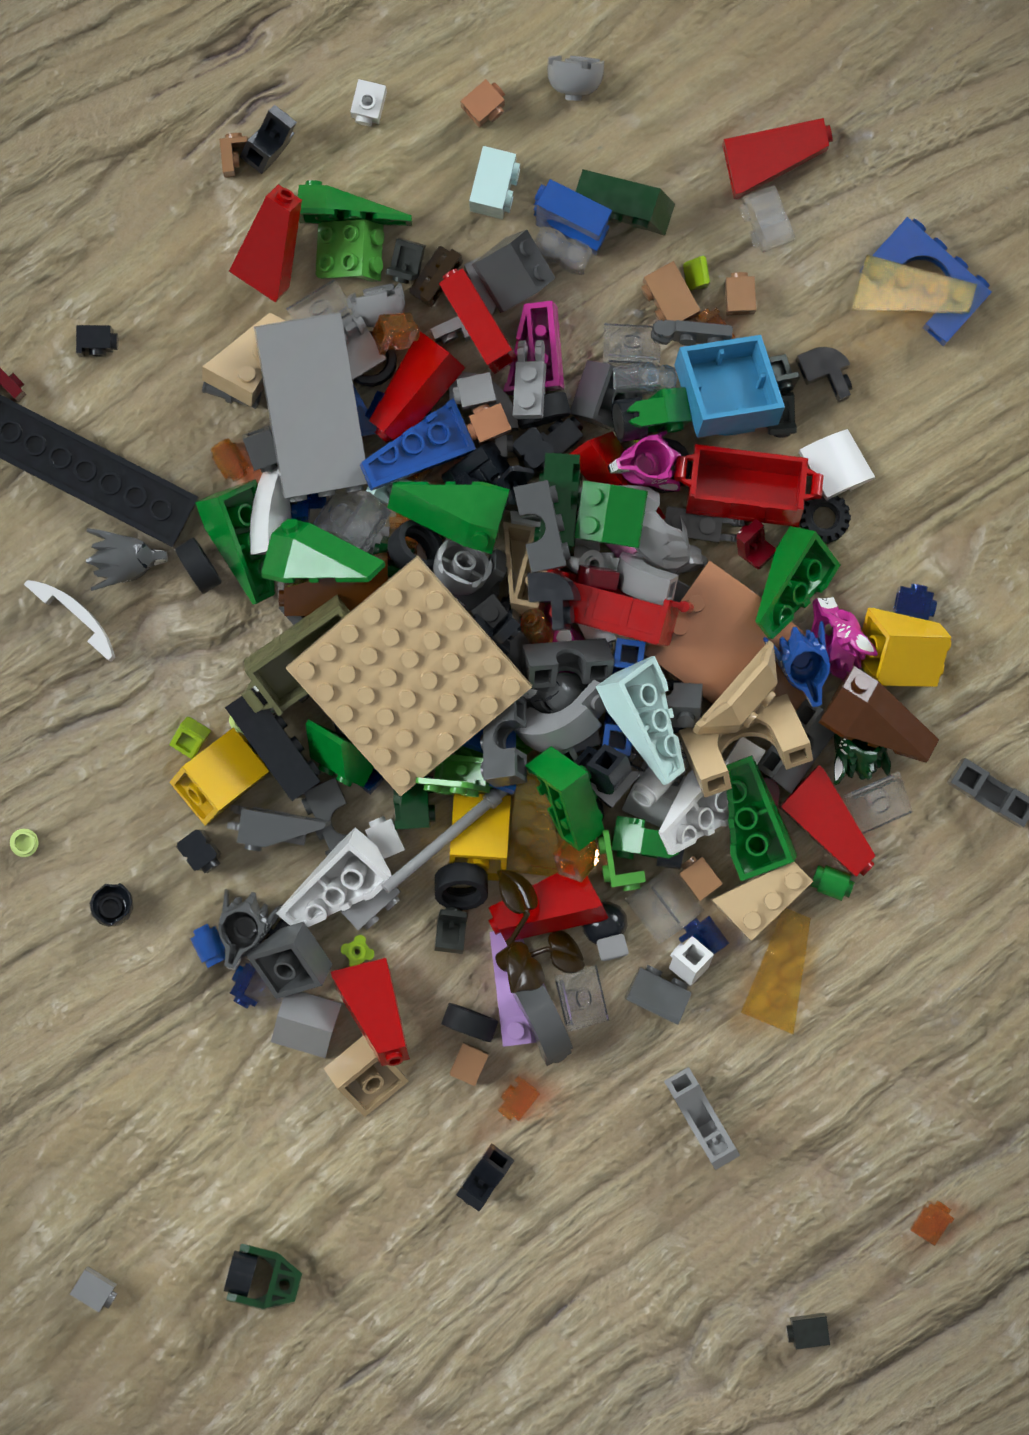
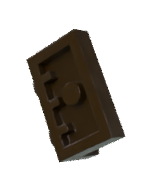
[409,246,463,308]

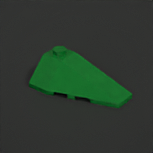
[298,180,412,226]
[195,479,275,605]
[387,482,510,554]
[261,518,385,583]
[755,526,841,639]
[726,755,798,881]

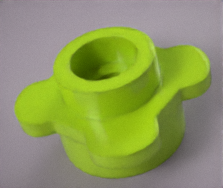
[341,935,374,966]

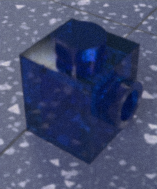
[893,584,937,620]

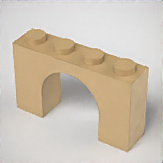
[679,694,813,798]

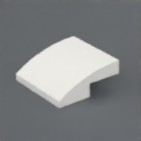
[799,429,875,501]

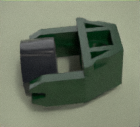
[224,1244,302,1310]

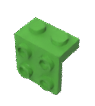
[315,219,384,282]
[416,755,490,797]
[597,830,646,891]

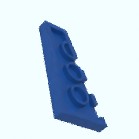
[360,398,476,491]

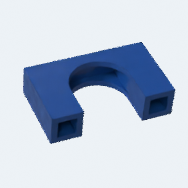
[534,179,612,255]
[859,217,992,346]
[601,638,646,758]

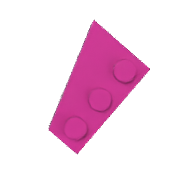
[503,301,565,395]

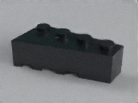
[225,687,321,801]

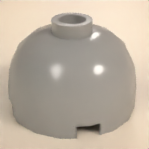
[547,56,605,101]
[347,283,405,332]
[433,540,492,596]

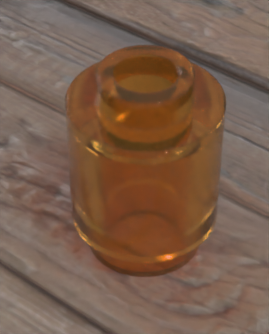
[210,438,250,482]
[520,609,555,644]

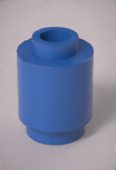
[190,924,225,968]

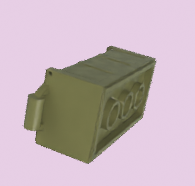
[241,594,350,716]

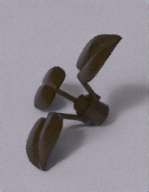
[495,870,585,993]

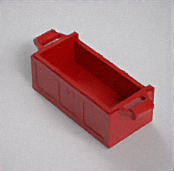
[674,444,824,527]
[547,568,694,647]

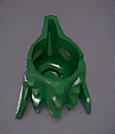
[834,733,891,785]

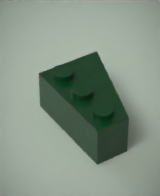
[575,169,675,236]
[534,452,581,556]
[393,775,436,830]

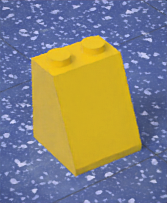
[861,608,952,687]
[169,727,269,826]
[449,794,511,881]

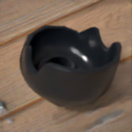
[89,883,133,927]
[582,901,628,944]

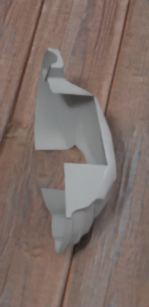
[617,485,708,575]

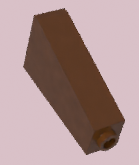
[278,553,388,616]

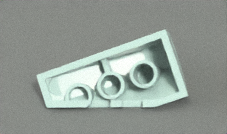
[596,656,685,785]

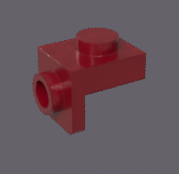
[0,368,26,402]
[736,519,776,570]

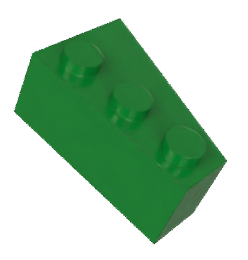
[525,746,605,851]

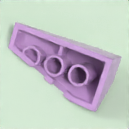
[490,931,547,1047]

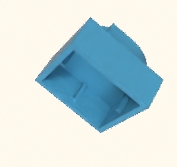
[674,335,785,438]

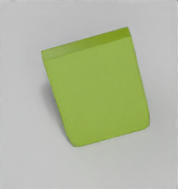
[683,255,710,290]
[169,716,211,759]

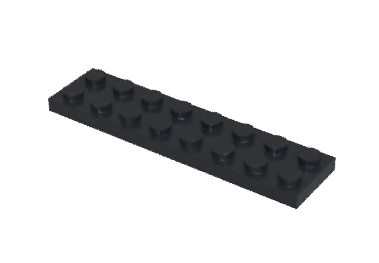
[0,395,199,548]

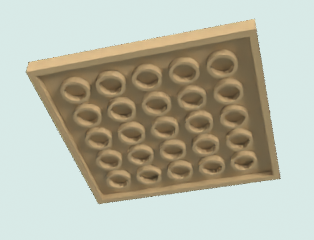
[286,555,532,797]

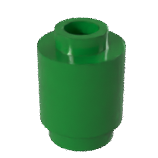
[811,865,855,901]

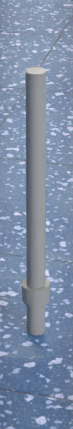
[381,784,517,894]

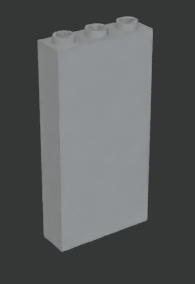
[254,312,368,502]

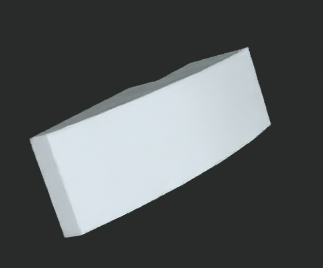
[250,467,292,555]

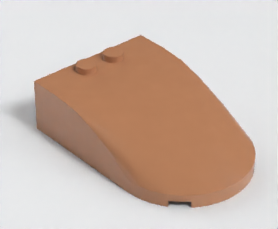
[644,561,823,711]

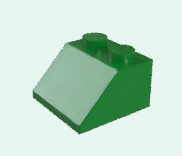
[575,481,648,548]
[306,719,374,788]

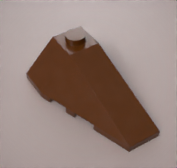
[818,666,939,763]

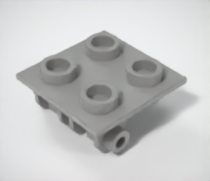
[342,314,387,380]

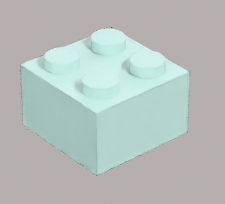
[469,146,520,219]

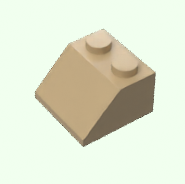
[323,1035,409,1117]

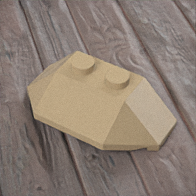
[693,640,778,735]

